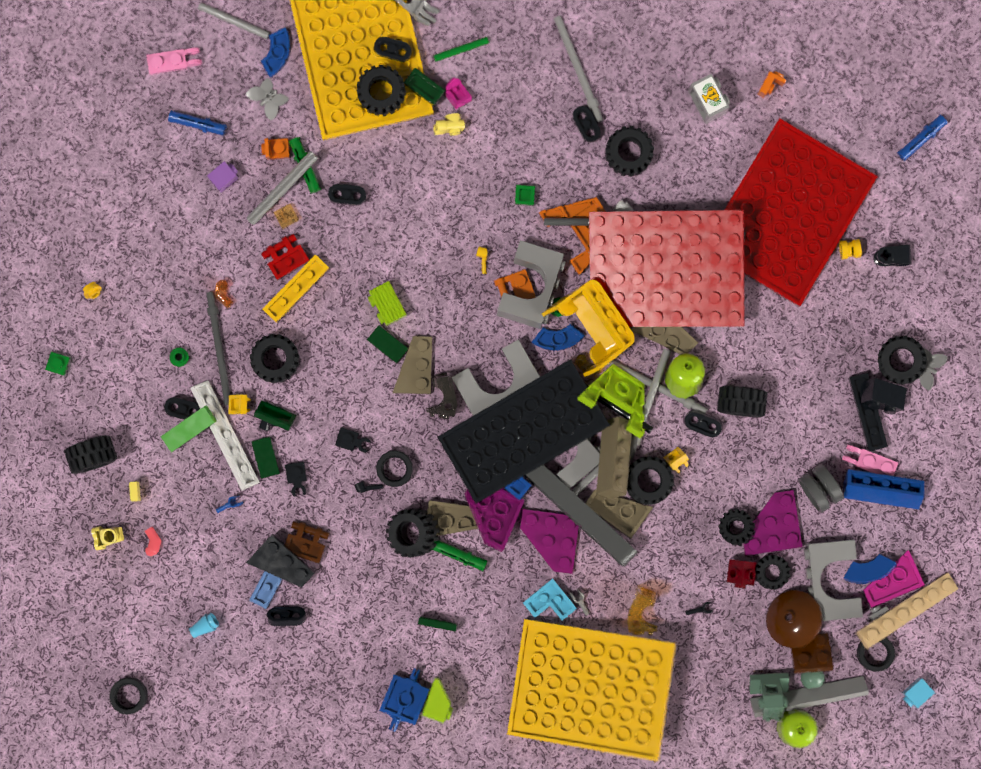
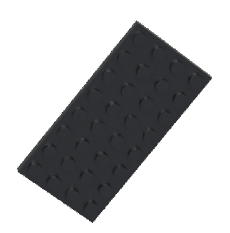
[437,359,610,504]

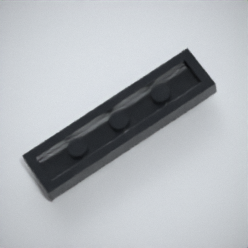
[848,373,888,452]

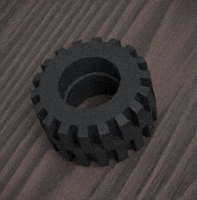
[357,65,405,116]
[605,126,654,177]
[250,334,300,383]
[878,335,927,385]
[717,385,768,418]
[64,435,117,474]
[627,456,674,505]
[386,508,440,558]

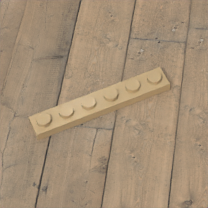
[856,573,958,649]

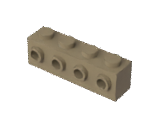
[596,417,632,499]

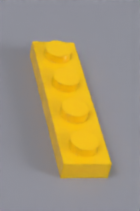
[262,254,330,323]

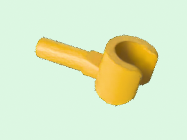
[476,247,488,274]

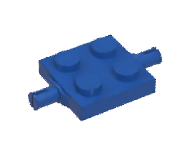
[379,668,430,732]

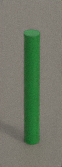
[433,36,489,62]

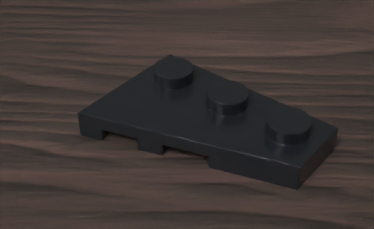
[246,534,315,588]

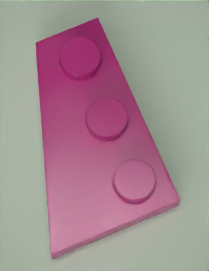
[863,550,925,608]

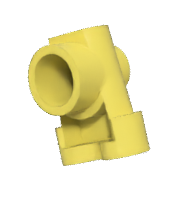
[433,113,465,136]
[91,526,124,550]

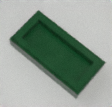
[404,68,445,106]
[367,325,408,364]
[253,400,297,431]
[251,437,280,479]
[418,616,457,632]

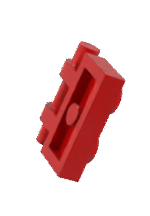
[261,234,310,281]

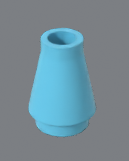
[189,613,219,638]

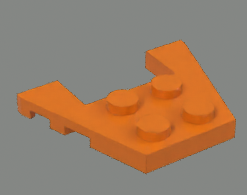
[539,197,605,276]

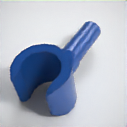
[216,495,243,513]

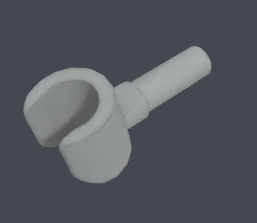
[570,589,590,616]

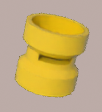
[839,239,862,260]

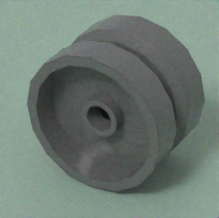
[798,464,844,513]

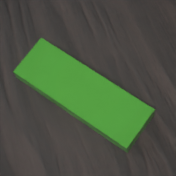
[161,405,217,452]

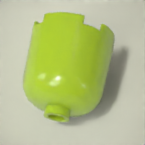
[665,353,705,399]
[776,709,818,748]

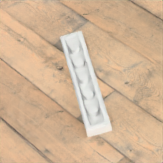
[190,380,260,491]

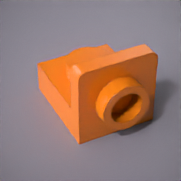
[757,71,786,98]
[261,138,290,160]

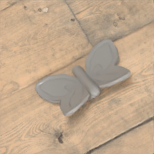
[246,78,288,120]
[919,348,948,391]

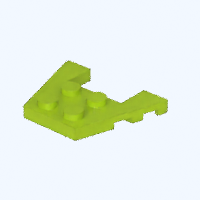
[577,364,645,438]

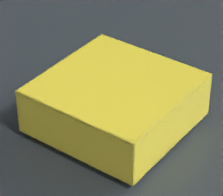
[129,482,141,502]

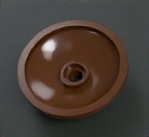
[766,590,822,648]

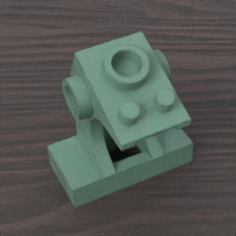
[749,673,789,722]

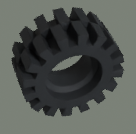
[718,509,755,546]
[755,555,790,590]

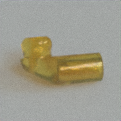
[575,354,601,374]

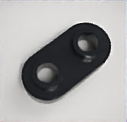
[374,37,412,62]
[572,106,601,143]
[328,184,366,206]
[164,397,200,420]
[685,410,722,438]
[267,606,306,626]

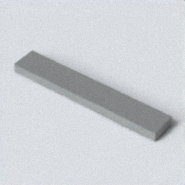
[750,676,869,718]

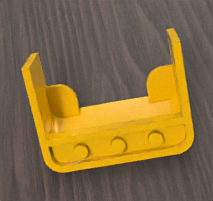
[541,280,634,377]

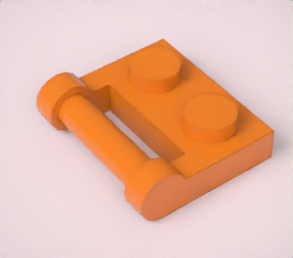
[494,269,536,299]

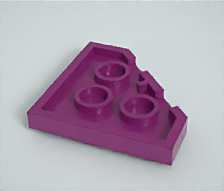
[464,488,525,552]
[743,490,803,556]
[520,509,579,574]

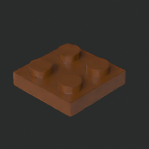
[790,633,834,673]

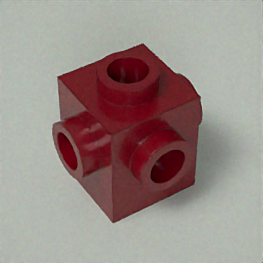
[727,559,756,589]

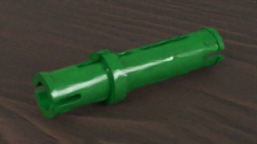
[288,137,322,194]
[431,540,488,572]

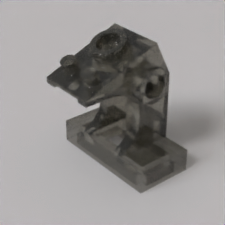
[426,371,457,419]

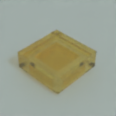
[273,204,299,229]

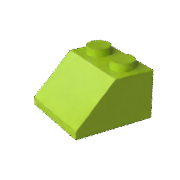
[422,677,453,723]

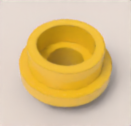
[83,282,102,299]

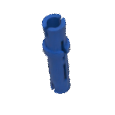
[168,110,227,136]
[897,115,948,161]

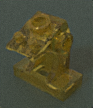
[627,586,658,635]

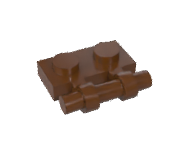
[285,521,330,564]

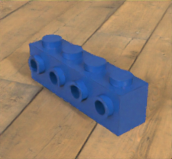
[843,469,924,510]

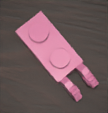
[146,48,202,75]
[842,445,898,476]

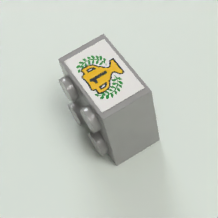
[688,73,730,124]

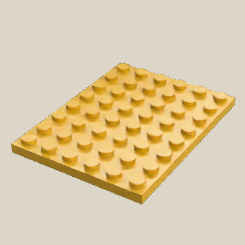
[290,0,434,141]
[507,619,676,761]

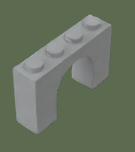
[496,240,566,329]
[452,340,540,416]
[556,438,600,489]
[803,540,863,621]

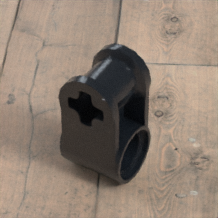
[873,245,912,267]

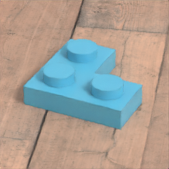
[523,578,577,621]

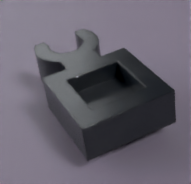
[335,427,371,453]
[285,462,307,497]

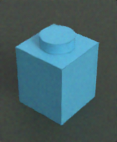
[902,677,935,708]

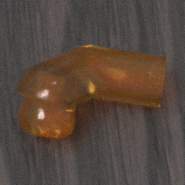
[215,280,234,309]

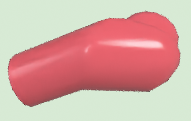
[145,526,161,556]

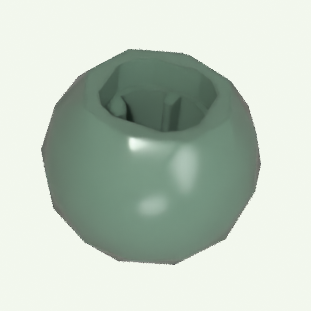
[800,671,825,689]

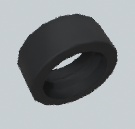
[376,450,413,487]
[857,637,895,672]
[109,677,148,715]

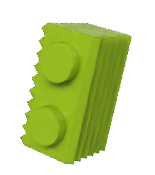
[367,281,407,326]

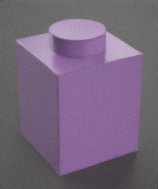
[207,161,238,193]

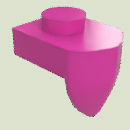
[445,77,472,109]

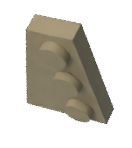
[631,327,698,354]
[392,336,432,394]
[585,489,653,539]
[427,500,478,536]

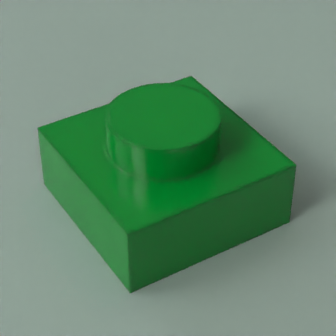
[515,185,535,206]
[45,352,70,376]

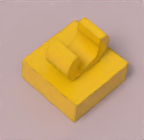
[228,395,251,415]
[663,447,689,473]

